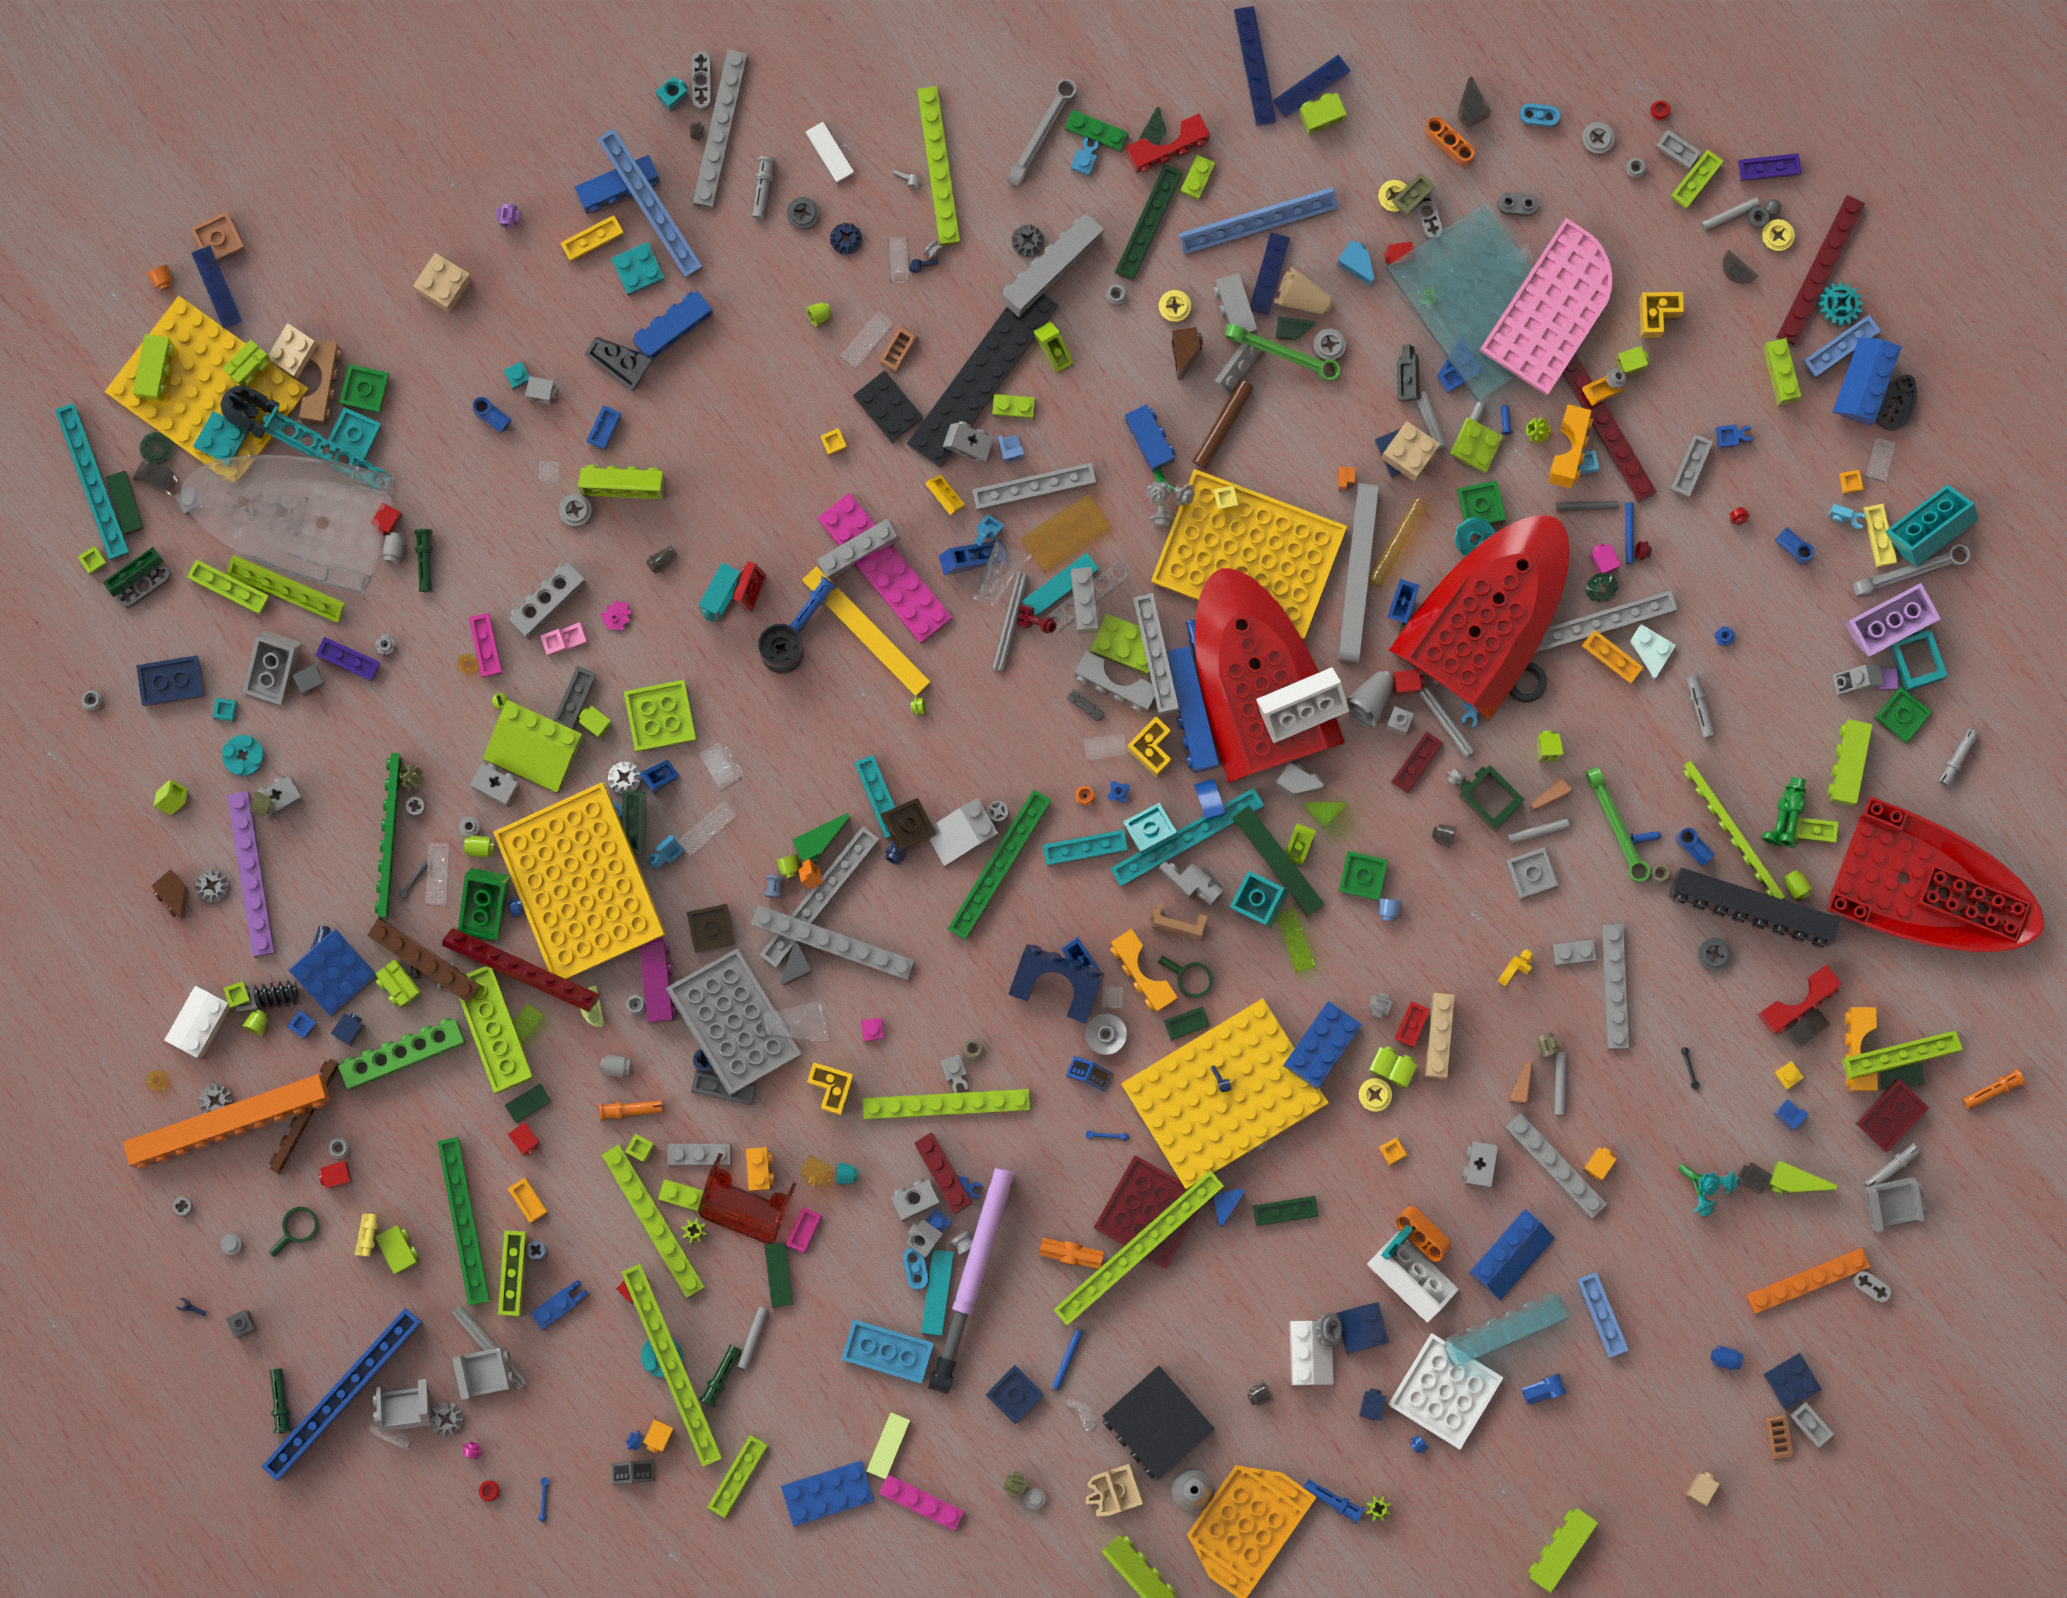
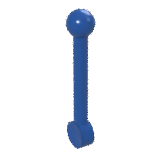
[1085,1130,1129,1141]
[538,1477,549,1522]

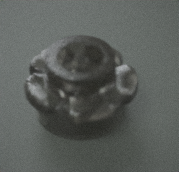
[690,121,705,141]

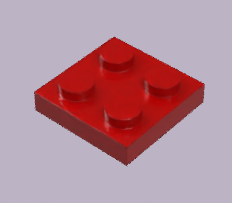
[733,561,767,612]

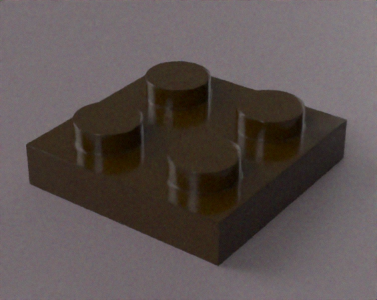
[881,798,936,852]
[686,904,736,953]

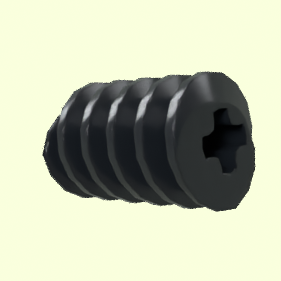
[254,979,299,1010]

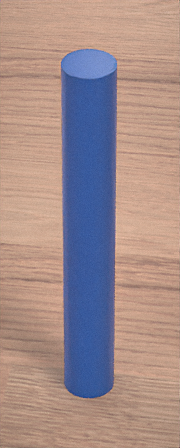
[1625,502,1634,564]
[1052,1329,1083,1390]

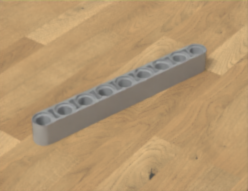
[1338,483,1379,663]

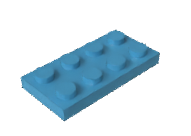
[841,1319,934,1384]

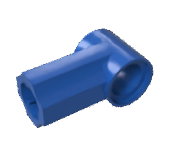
[473,397,512,434]
[1775,527,1814,565]
[1676,828,1715,867]
[1521,1373,1567,1405]

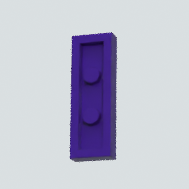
[1738,153,1802,182]
[316,637,381,682]

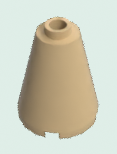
[1274,267,1333,315]

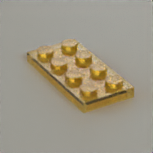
[1021,493,1111,573]

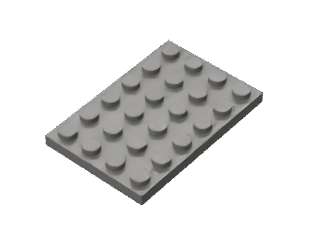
[666,948,801,1096]

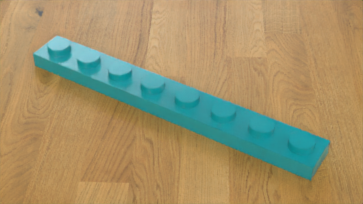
[55,403,130,560]
[1110,788,1264,887]

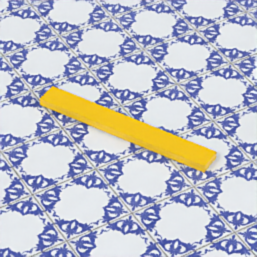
[802,566,930,697]

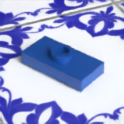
[586,405,622,451]

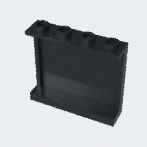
[1102,1366,1215,1480]

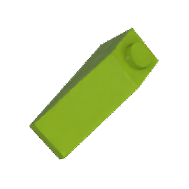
[1767,1161,1838,1195]

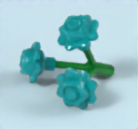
[1678,1163,1739,1217]

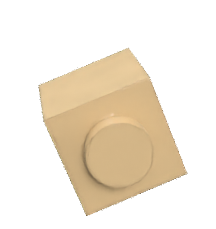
[1686,1472,1719,1506]

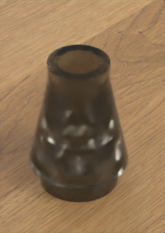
[646,546,677,574]

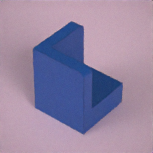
[1773,1100,1809,1131]

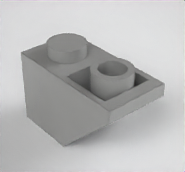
[1832,665,1884,695]
[1275,762,1324,797]

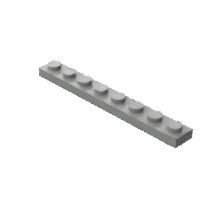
[693,50,748,208]
[1535,590,1677,654]
[759,826,879,968]
[751,905,914,980]

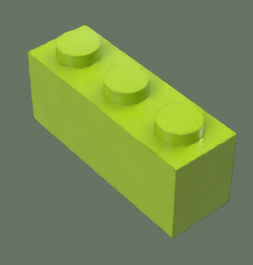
[133,334,174,401]
[1763,338,1801,406]

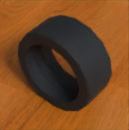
[1510,662,1547,703]

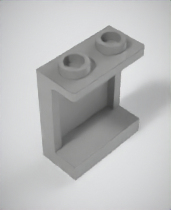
[1864,1177,1927,1232]
[452,1346,516,1400]
[373,1379,431,1432]

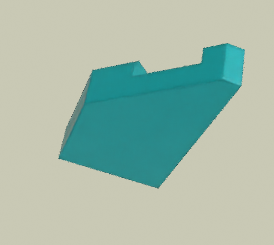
[1381,1225,1413,1260]

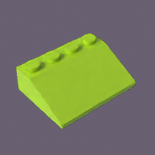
[483,700,584,793]

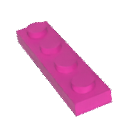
[879,1475,964,1531]

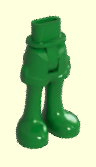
[1761,777,1806,848]

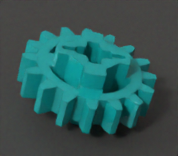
[1818,282,1863,327]

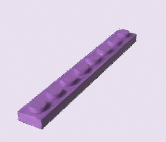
[227,791,275,957]

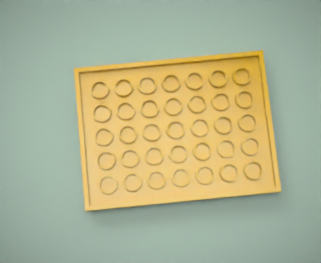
[105,296,309,487]
[1151,469,1347,640]
[493,782,666,979]
[1121,998,1329,1190]

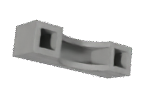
[817,519,902,580]
[1074,651,1155,713]

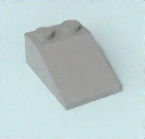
[243,630,303,705]
[929,798,998,867]

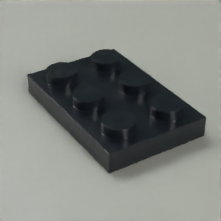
[853,370,923,443]

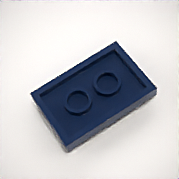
[136,655,205,707]

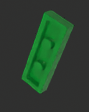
[1065,110,1128,152]

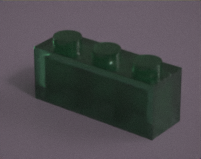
[622,791,647,855]

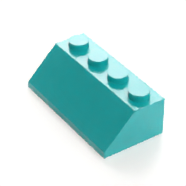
[1885,484,1979,567]

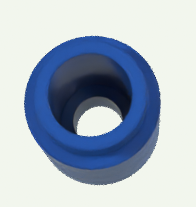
[1710,1345,1743,1371]

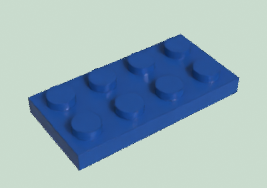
[1283,1001,1362,1090]
[781,1460,874,1527]

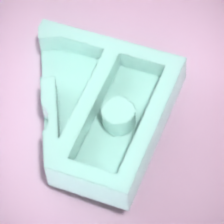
[1629,624,1676,680]

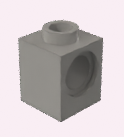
[525,376,558,405]
[1386,706,1414,737]
[906,1219,943,1257]

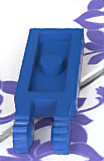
[530,1279,589,1330]

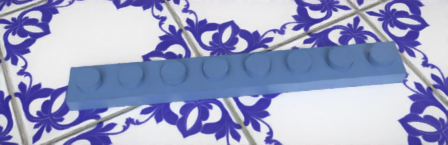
[597,128,702,277]
[1178,187,1338,254]

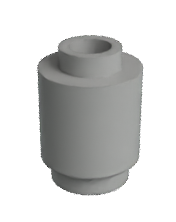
[382,532,406,564]
[600,1054,631,1077]

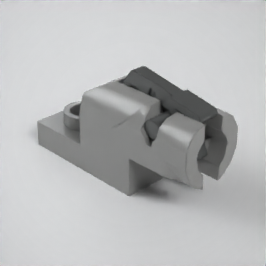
[1159,861,1223,905]

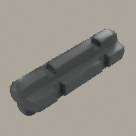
[1068,690,1104,721]

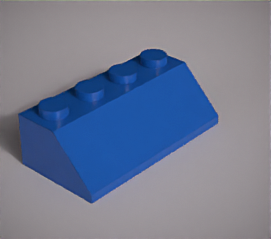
[1832,337,1902,426]
[1469,1209,1555,1300]

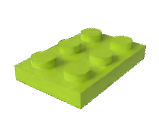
[1091,613,1149,675]

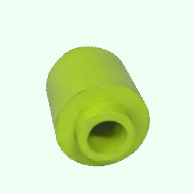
[464,836,495,858]
[1783,869,1812,901]

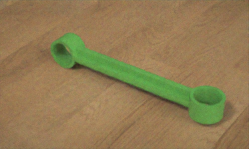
[1224,324,1340,381]
[1585,766,1650,883]

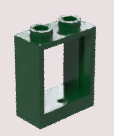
[1459,765,1525,831]

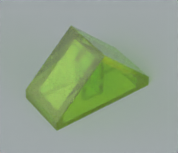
[1303,802,1346,829]

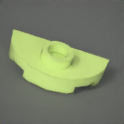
[580,986,605,1027]

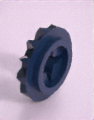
[830,222,862,255]

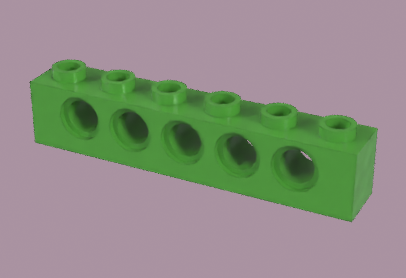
[338,1018,466,1091]

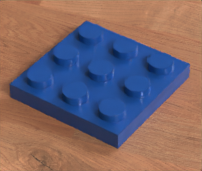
[288,928,376,1016]

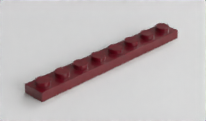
[1777,195,1865,346]
[1562,353,1657,503]
[442,928,600,1012]

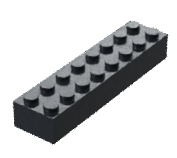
[1669,867,1841,948]

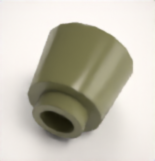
[249,791,275,816]

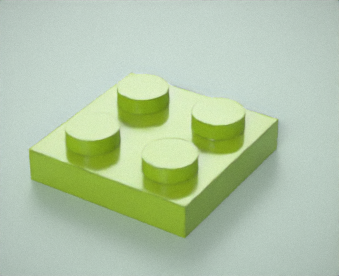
[1450,418,1503,473]

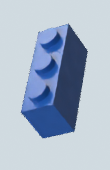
[1124,404,1176,472]

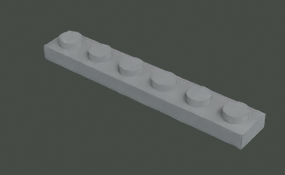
[972,463,1096,511]
[1133,593,1179,715]
[1602,924,1629,1049]
[1505,1113,1607,1219]

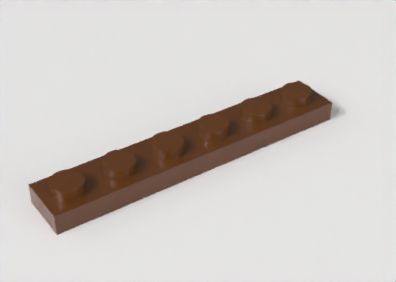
[367,918,481,1003]
[269,1058,340,1174]

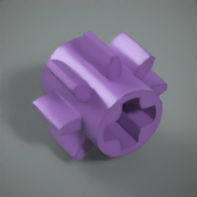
[495,204,521,228]

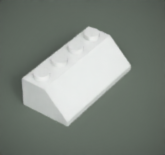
[1256,668,1349,743]
[1367,1231,1459,1323]

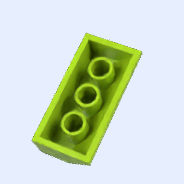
[578,465,664,499]
[1101,1535,1177,1598]

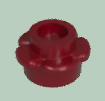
[1635,541,1652,561]

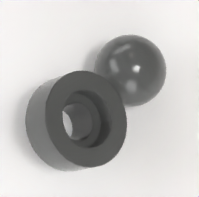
[1747,199,1781,229]

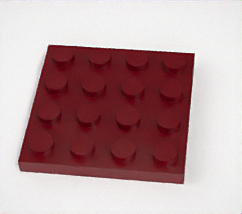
[1094,1155,1202,1269]

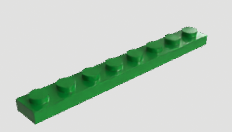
[375,753,402,919]
[947,789,1051,940]
[437,1137,490,1306]

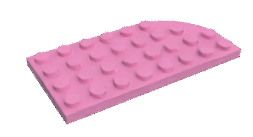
[1479,218,1612,396]

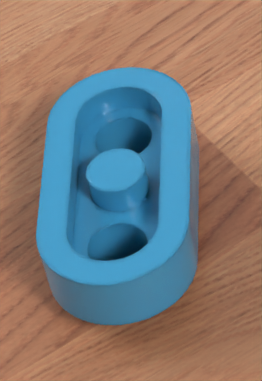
[1519,103,1560,128]
[903,1248,928,1290]

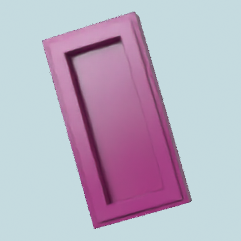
[786,1207,822,1254]

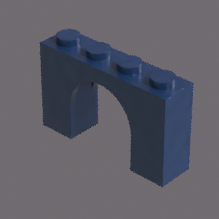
[1008,944,1105,1024]

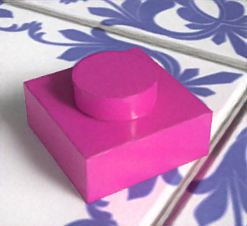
[861,1018,884,1042]

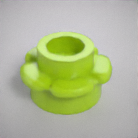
[911,696,927,717]

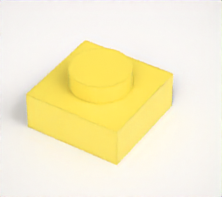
[1213,485,1238,511]

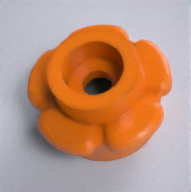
[1075,786,1095,806]

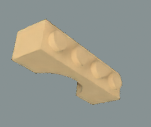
[1424,993,1455,1080]

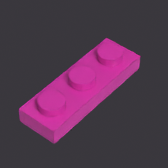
[469,613,502,678]

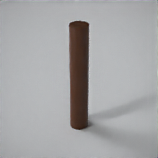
[1192,380,1254,469]

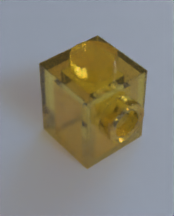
[800,1155,834,1187]

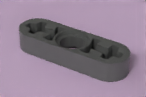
[117,564,171,608]

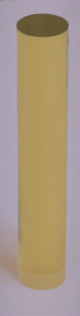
[1368,497,1428,588]

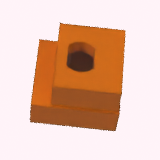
[1337,467,1355,491]
[798,859,823,890]

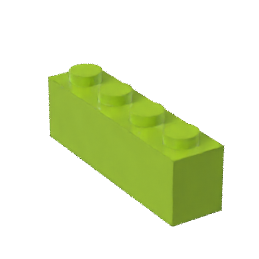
[1827,719,1872,807]
[498,1230,528,1317]
[1528,1508,1598,1593]

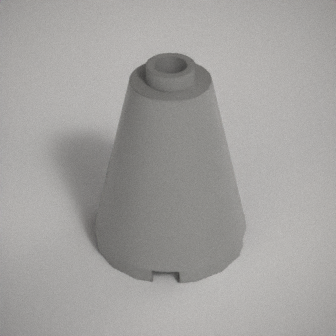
[1346,671,1395,728]
[1172,1469,1214,1512]

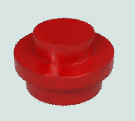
[1650,100,1671,121]
[1729,507,1750,525]
[479,1480,500,1502]

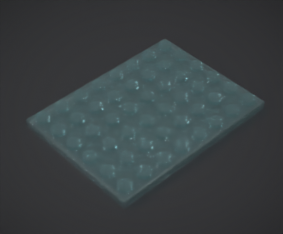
[1386,202,1532,402]

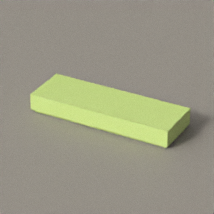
[867,1413,910,1479]

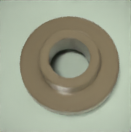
[1650,863,1671,884]
[963,1039,984,1060]

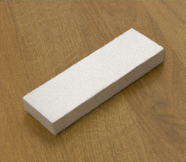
[806,122,854,183]

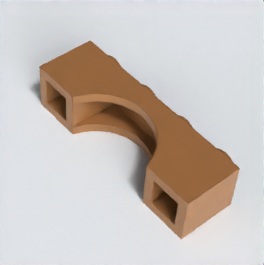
[299,339,342,425]

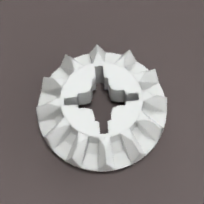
[608,761,641,794]

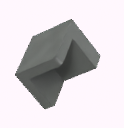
[292,664,323,696]

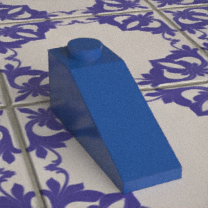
[939,540,1007,575]

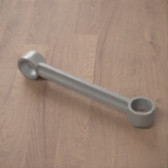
[1007,79,1076,186]
[1852,544,1970,597]

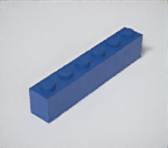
[1166,646,1219,773]

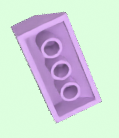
[1845,583,1941,657]

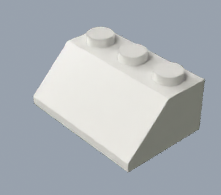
[164,986,230,1060]
[1289,1321,1334,1386]

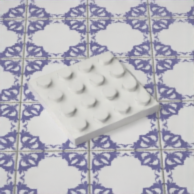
[1388,1333,1503,1450]

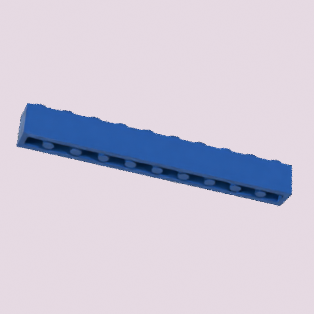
[261,1308,423,1481]

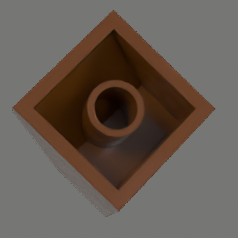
[1171,327,1203,380]

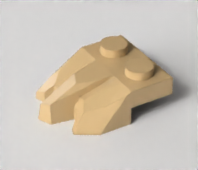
[1085,1463,1145,1516]

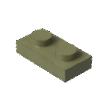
[1392,173,1435,216]

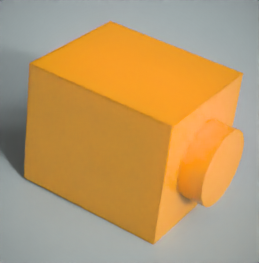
[1583,1147,1616,1181]
[643,1420,674,1454]

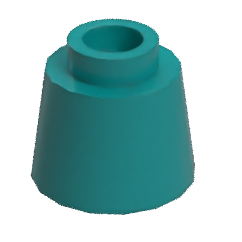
[835,1162,858,1185]

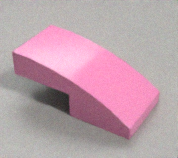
[540,622,588,655]

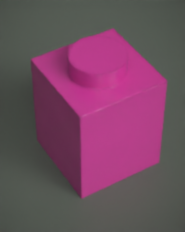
[1589,543,1621,578]

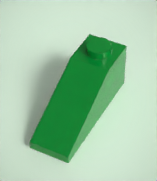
[792,813,850,863]

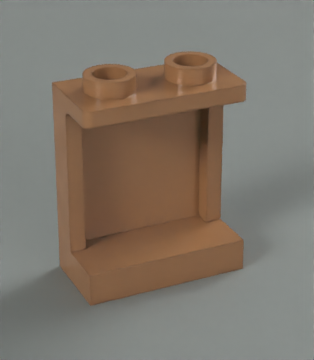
[1150,903,1207,941]

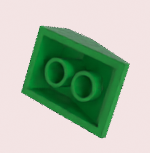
[457,868,511,941]

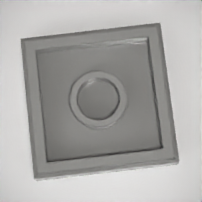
[1505,847,1559,900]

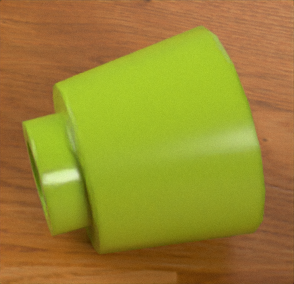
[806,302,832,327]
[775,854,799,878]
[242,1010,268,1036]

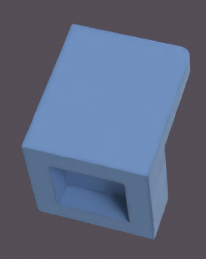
[998,435,1024,464]

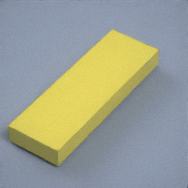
[1863,504,1898,568]

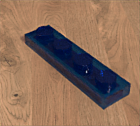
[1273,54,1350,118]
[1250,232,1290,315]
[192,245,242,329]

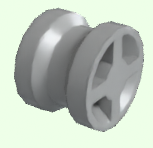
[988,801,1008,824]
[951,1230,973,1255]

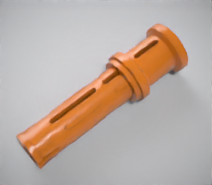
[1962,1068,2026,1111]
[599,1100,663,1122]

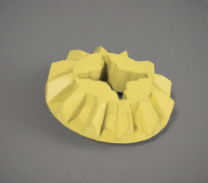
[1378,180,1407,212]
[1762,219,1795,252]
[1159,290,1191,323]
[1359,1078,1392,1111]

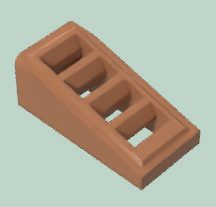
[879,326,918,371]
[1530,779,1573,811]
[1509,1061,1532,1104]
[1763,1414,1793,1460]

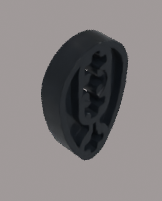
[1875,374,1917,431]

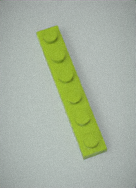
[227,555,345,623]
[1841,1030,1963,1080]

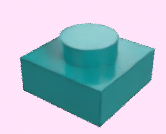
[504,361,529,389]

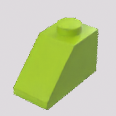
[1033,322,1074,373]
[1537,731,1563,762]

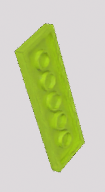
[459,966,534,1094]

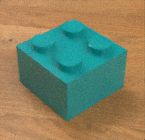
[1230,870,1289,928]

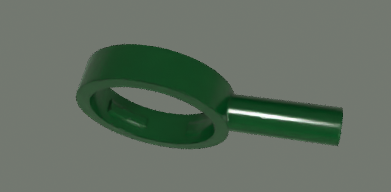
[1158,955,1213,998]
[268,1207,319,1257]

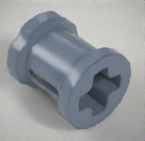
[764,875,785,898]
[527,1241,547,1261]

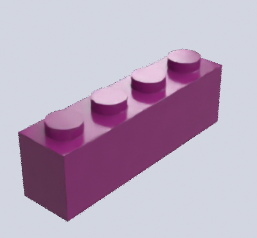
[639,937,677,1024]

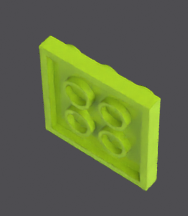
[623,679,696,752]

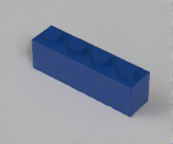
[575,155,660,214]
[633,290,713,358]

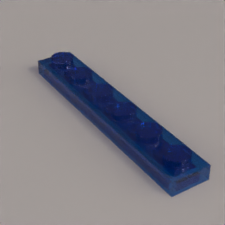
[1234,6,1276,126]

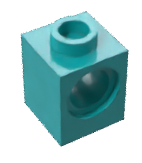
[655,76,688,112]

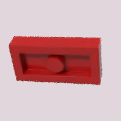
[1394,1001,1430,1048]

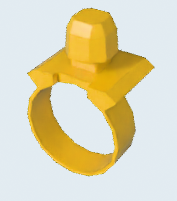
[1497,949,1533,987]

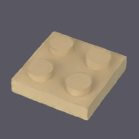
[268,323,319,378]

